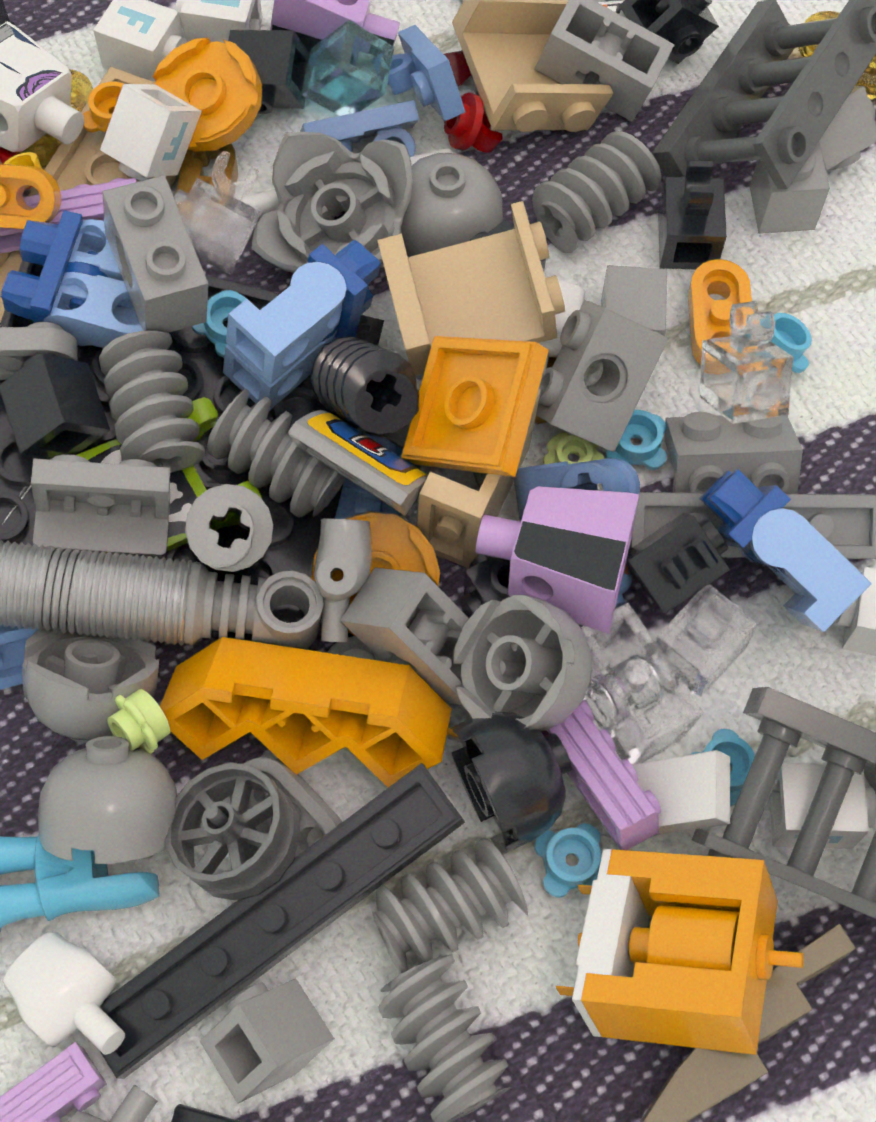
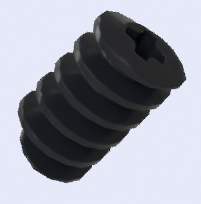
[311,336,419,434]

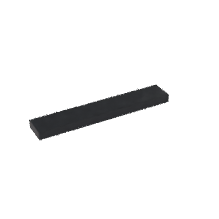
[99,763,465,1079]

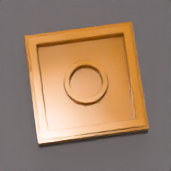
[401,336,549,477]

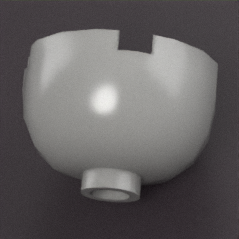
[401,153,503,257]
[453,595,592,732]
[22,628,159,743]
[38,736,177,864]

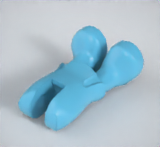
[0,834,159,932]

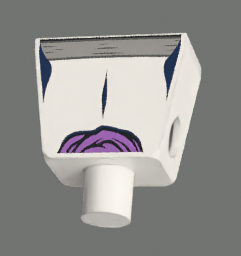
[0,21,84,152]

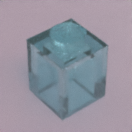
[301,20,395,116]

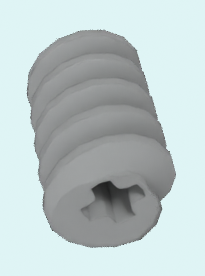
[532,131,661,253]
[99,331,205,473]
[207,389,346,518]
[185,484,273,572]
[372,838,528,975]
[378,955,512,1122]

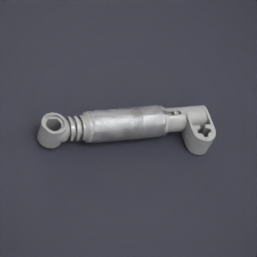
[0,540,324,649]

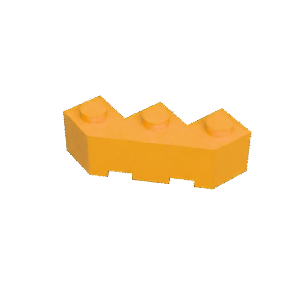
[160,637,452,788]

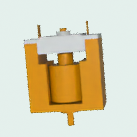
[556,849,804,1055]

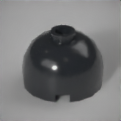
[447,711,572,855]

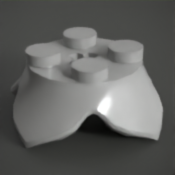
[252,132,413,273]

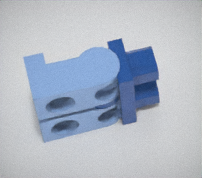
[1,210,169,348]
[223,240,381,411]
[699,469,872,632]

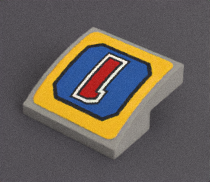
[288,410,428,516]

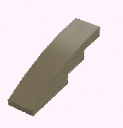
[639,924,856,1122]

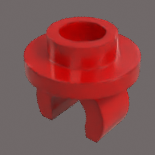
[444,92,503,153]

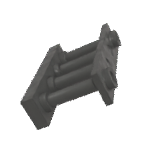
[652,0,876,189]
[691,687,876,919]

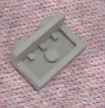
[664,409,803,494]
[31,455,170,559]

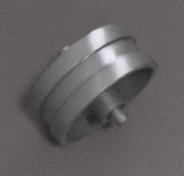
[165,762,301,900]

